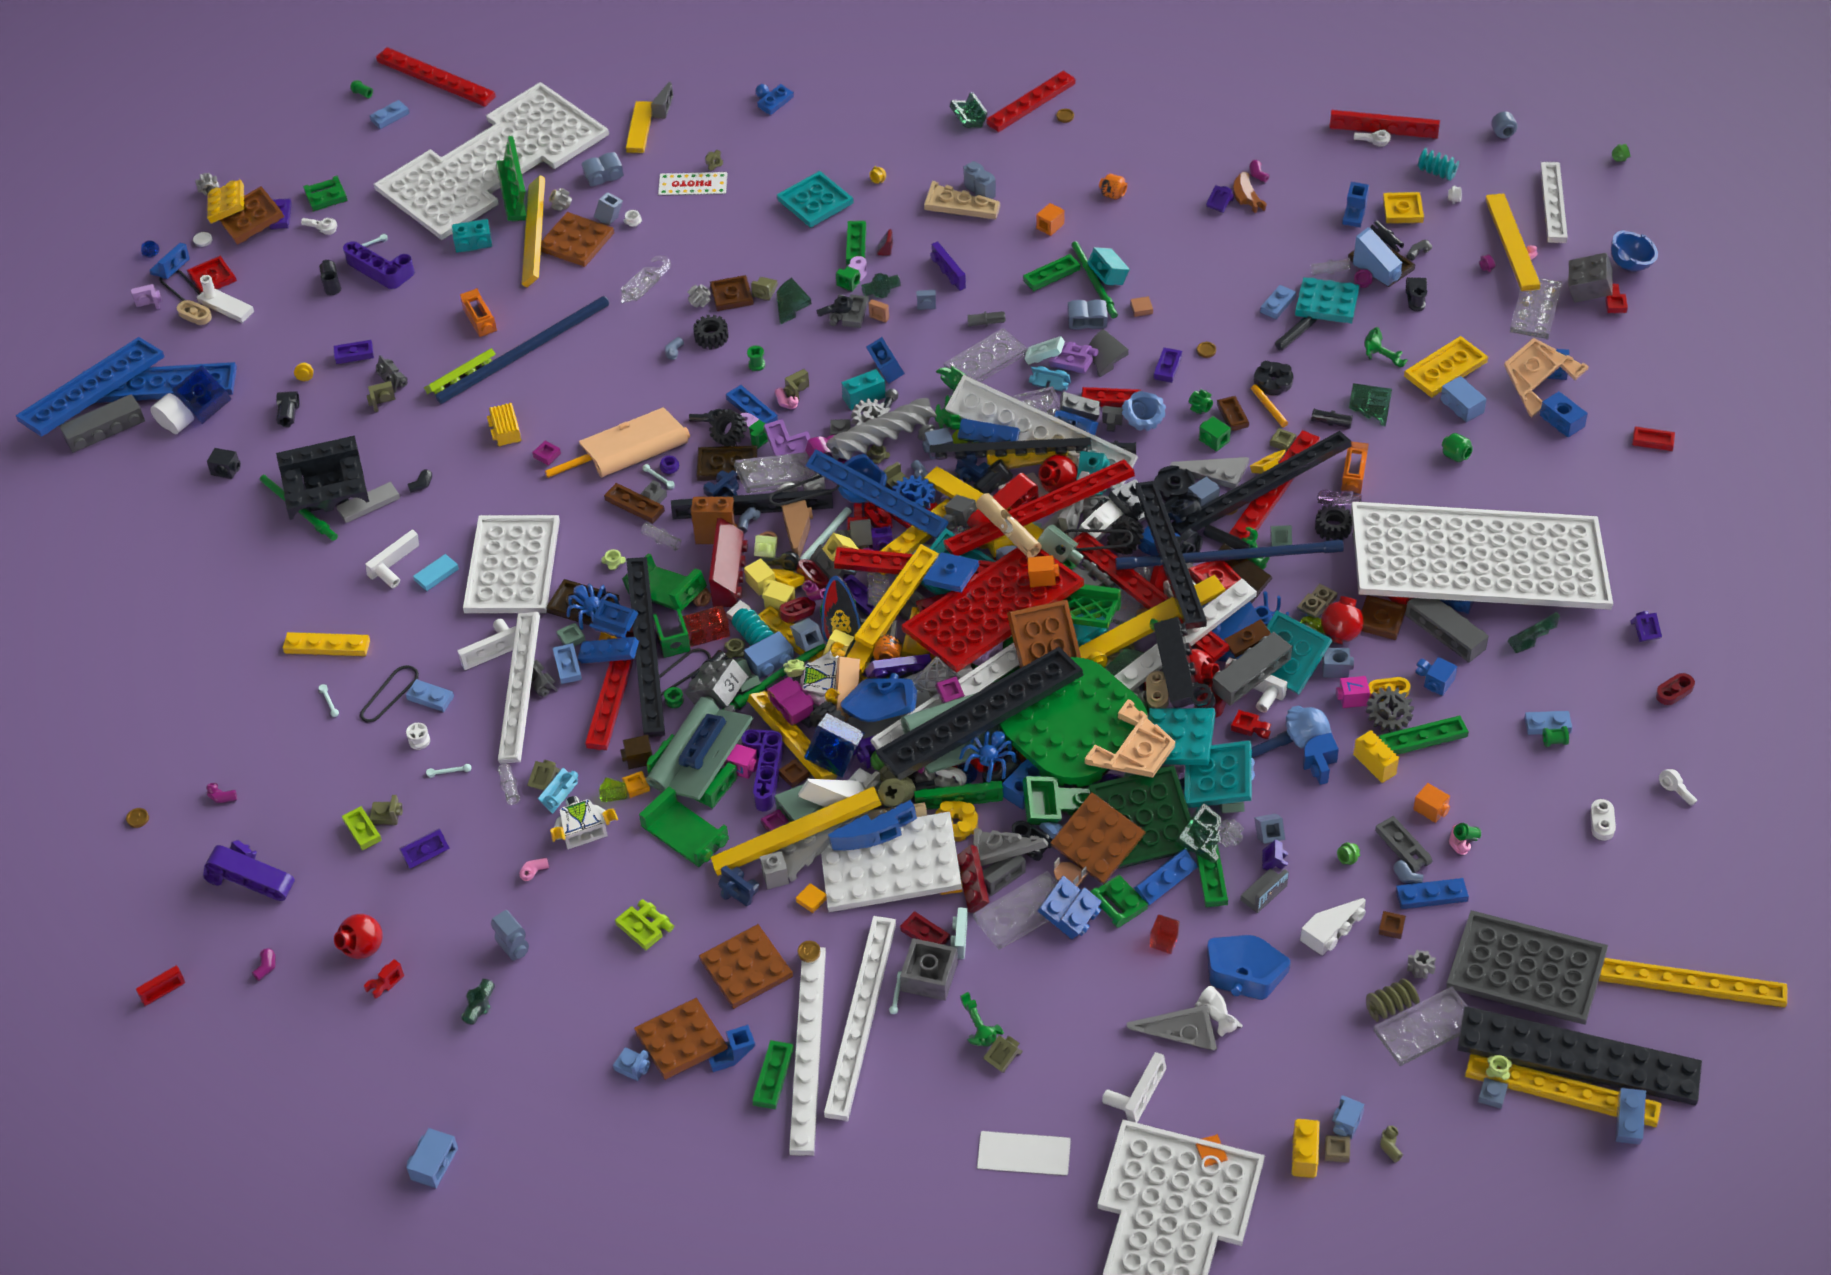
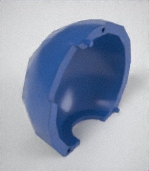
[1611,230,1658,272]
[838,454,887,504]

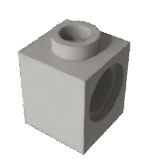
[760,851,789,890]

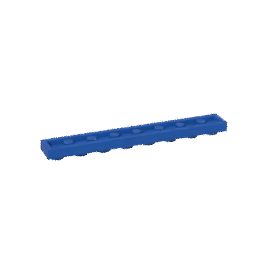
[805,449,949,539]

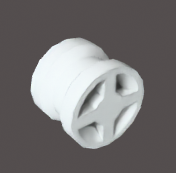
[406,723,430,750]

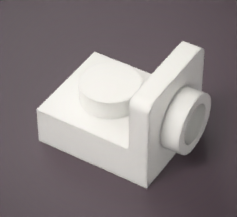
[848,768,881,792]

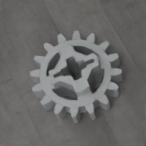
[851,399,890,426]

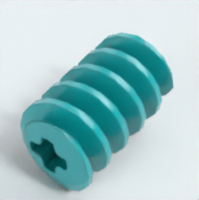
[1418,148,1459,181]
[731,608,774,646]

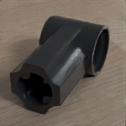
[319,259,341,295]
[276,391,300,427]
[973,459,1013,494]

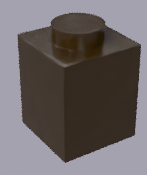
[620,735,652,770]

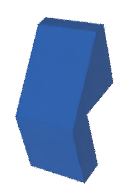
[708,1025,756,1072]

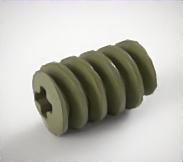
[878,777,916,807]
[1366,978,1420,1022]

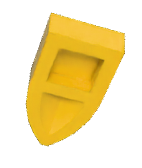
[1250,450,1285,474]
[771,569,805,589]

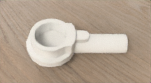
[1354,130,1391,147]
[301,218,337,235]
[1659,769,1697,806]

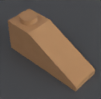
[782,500,813,558]

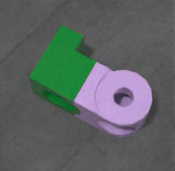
[836,256,867,291]
[740,413,768,449]

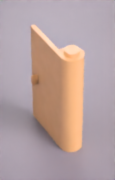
[579,407,690,478]

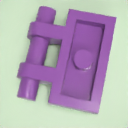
[1049,342,1098,374]

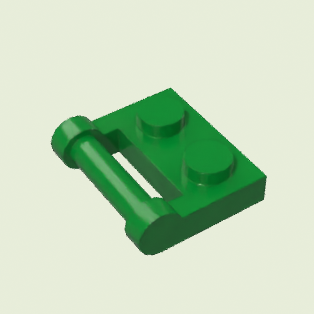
[303,175,348,211]
[1090,875,1148,928]

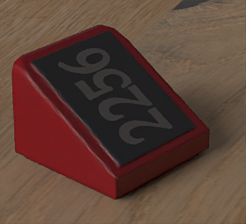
[877,229,893,256]

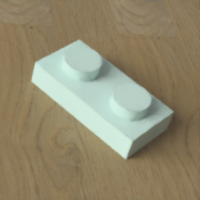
[1024,336,1065,365]
[951,908,968,959]

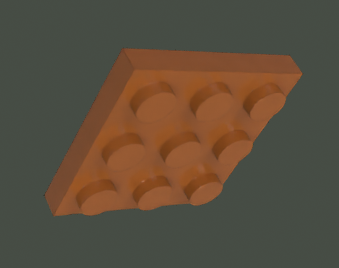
[219,186,285,245]
[540,212,614,267]
[1007,600,1081,668]
[1050,793,1145,885]
[699,924,793,1009]
[634,997,728,1080]

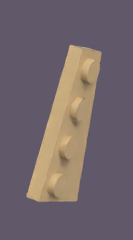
[924,180,1000,219]

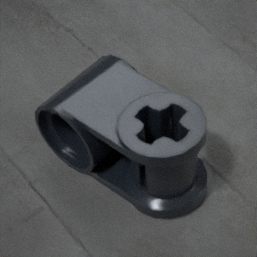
[1406,277,1427,311]
[1011,820,1052,861]

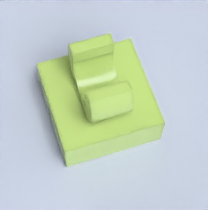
[754,535,777,558]

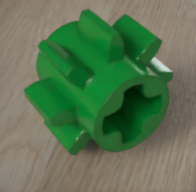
[1189,389,1213,414]

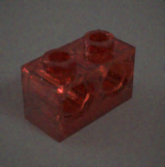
[683,605,730,647]

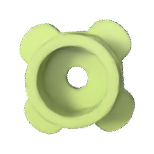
[601,549,626,570]
[783,659,805,677]
[1486,1055,1512,1080]

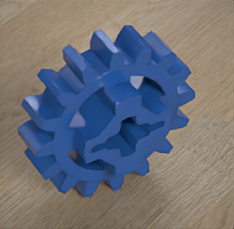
[892,475,935,509]

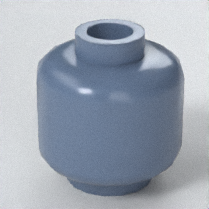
[1491,111,1518,139]

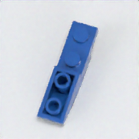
[828,800,917,850]

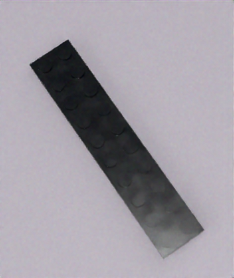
[876,647,1084,780]
[1457,1006,1702,1106]

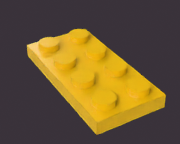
[1404,336,1488,398]

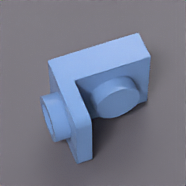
[613,1047,650,1081]

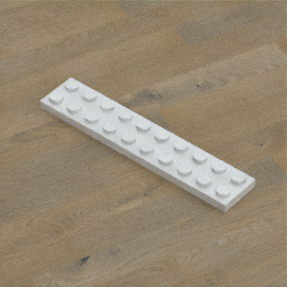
[945,375,1138,490]

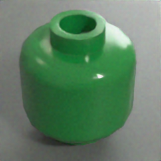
[1442,433,1473,462]

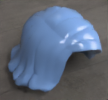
[1122,391,1166,431]
[1285,706,1332,749]

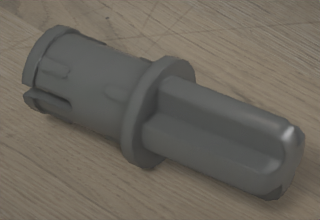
[967,311,1006,327]

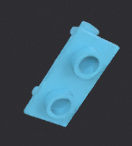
[1029,366,1071,392]
[537,767,579,814]

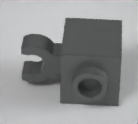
[943,495,978,531]
[836,519,873,549]

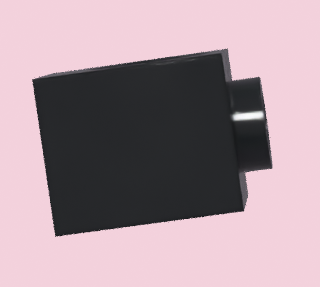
[207,448,241,479]

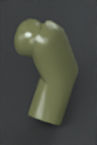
[1380,1125,1403,1163]

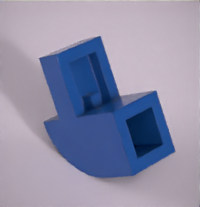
[1342,182,1369,228]
[1303,733,1339,785]

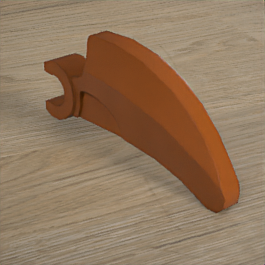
[1233,172,1267,213]

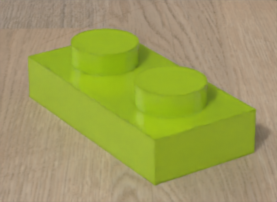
[342,806,382,851]

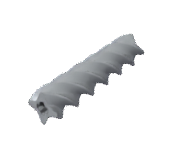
[826,398,937,460]

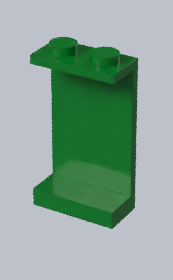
[622,553,707,611]
[647,734,738,809]
[639,786,729,867]

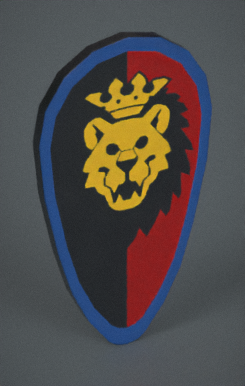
[822,576,862,649]

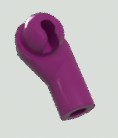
[1249,160,1269,183]

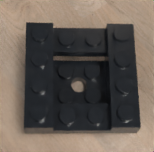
[276,435,370,520]

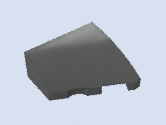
[1089,329,1129,377]

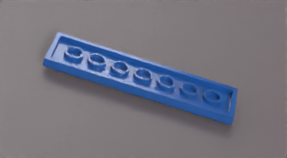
[16,337,164,437]
[82,362,237,403]

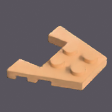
[1504,338,1589,418]
[1085,699,1175,777]

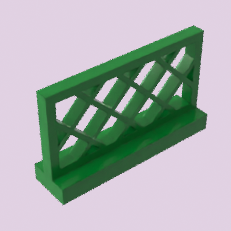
[496,136,527,221]
[1062,584,1121,629]

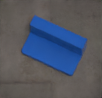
[149,243,190,279]

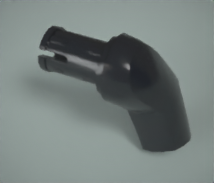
[982,748,1021,783]

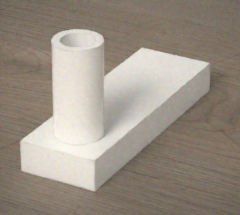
[197,275,254,323]
[366,529,419,588]
[457,619,516,670]
[1225,657,1287,713]
[1102,1052,1166,1123]

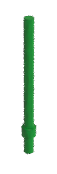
[1071,241,1118,319]
[259,475,338,541]
[721,643,826,710]

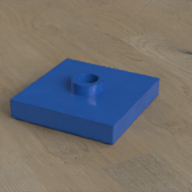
[923,552,979,592]

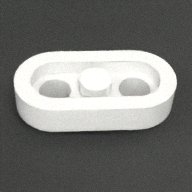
[1590,799,1616,841]

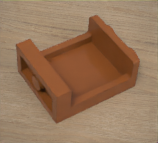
[691,497,737,545]

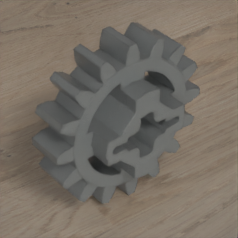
[1366,686,1414,733]

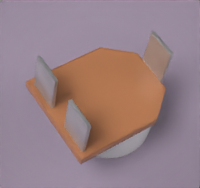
[1054,857,1088,886]

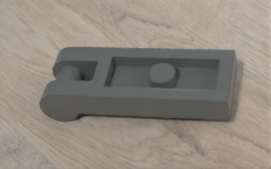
[1375,816,1432,873]

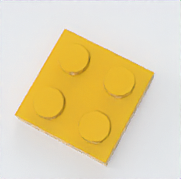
[1382,192,1424,223]

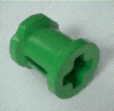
[747,345,765,371]
[1542,726,1569,747]

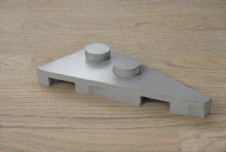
[1170,457,1249,489]
[1059,471,1090,547]
[779,819,851,882]
[974,828,1048,866]
[1127,1005,1217,1051]

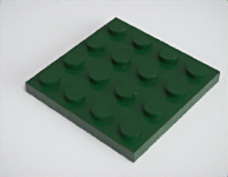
[1089,765,1200,869]

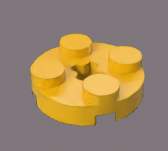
[935,801,978,842]

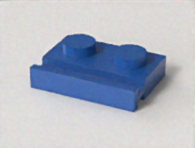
[589,600,638,638]

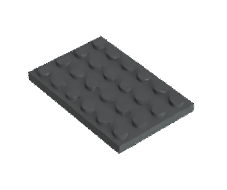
[1446,910,1608,1025]

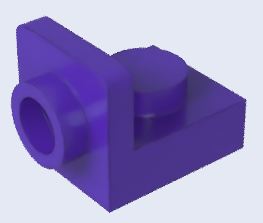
[1206,185,1234,213]
[871,526,893,551]
[1630,611,1662,642]
[856,734,877,769]

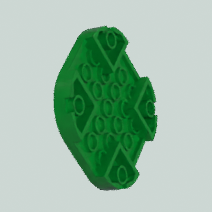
[999,657,1148,787]

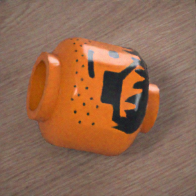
[1099,173,1127,200]
[873,635,902,660]

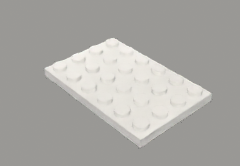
[463,515,560,613]
[821,811,962,912]

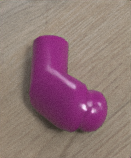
[802,580,826,601]
[206,783,237,803]
[252,948,276,981]

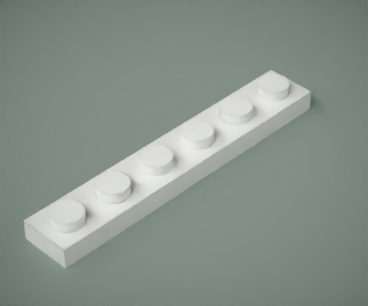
[1540,162,1568,243]

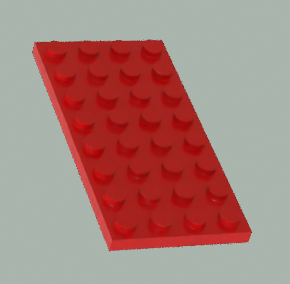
[901,547,1085,673]

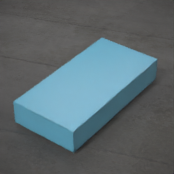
[413,554,459,591]

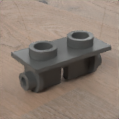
[376,355,408,393]
[531,659,558,697]

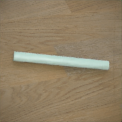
[799,507,852,560]

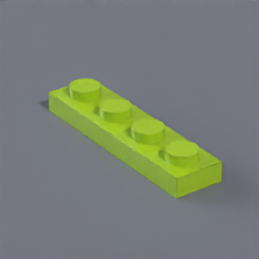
[423,348,496,394]

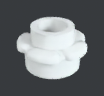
[1448,186,1462,204]
[624,210,642,227]

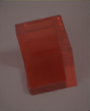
[1150,914,1180,954]

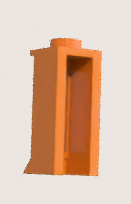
[460,288,497,337]
[1341,441,1369,494]

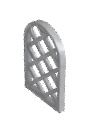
[913,656,962,697]

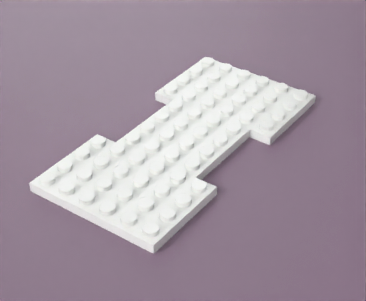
[374,82,609,240]
[1098,1120,1265,1275]

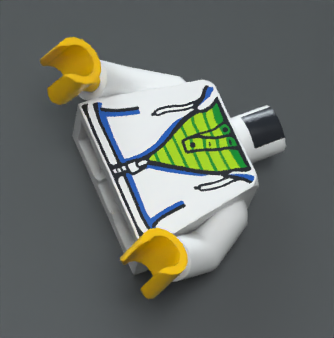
[792,641,845,706]
[550,796,618,849]

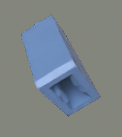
[1353,227,1402,286]

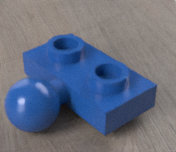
[755,84,794,116]

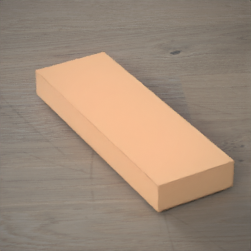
[835,657,860,721]

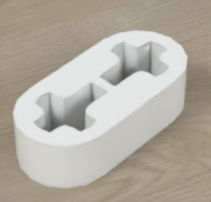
[924,767,966,787]

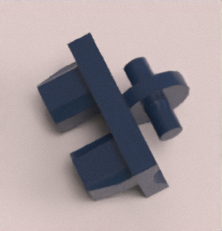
[955,455,990,483]
[703,470,739,497]
[718,866,759,907]

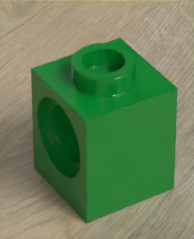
[1199,416,1231,452]

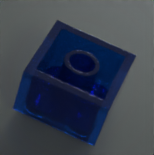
[172,365,232,424]
[804,713,865,778]

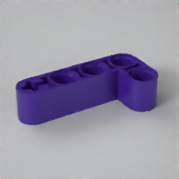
[343,241,415,289]
[741,729,784,812]
[203,845,295,901]

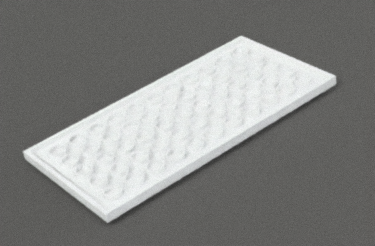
[1351,502,1613,610]

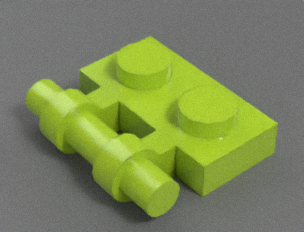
[615,899,674,951]

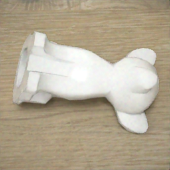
[1195,986,1243,1037]

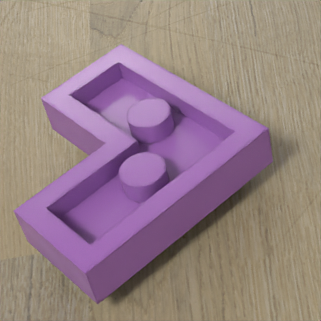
[763,419,811,463]

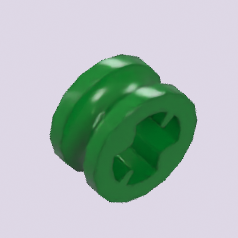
[664,687,684,708]

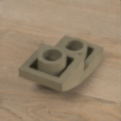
[1297,583,1337,618]

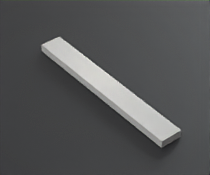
[498,612,540,764]

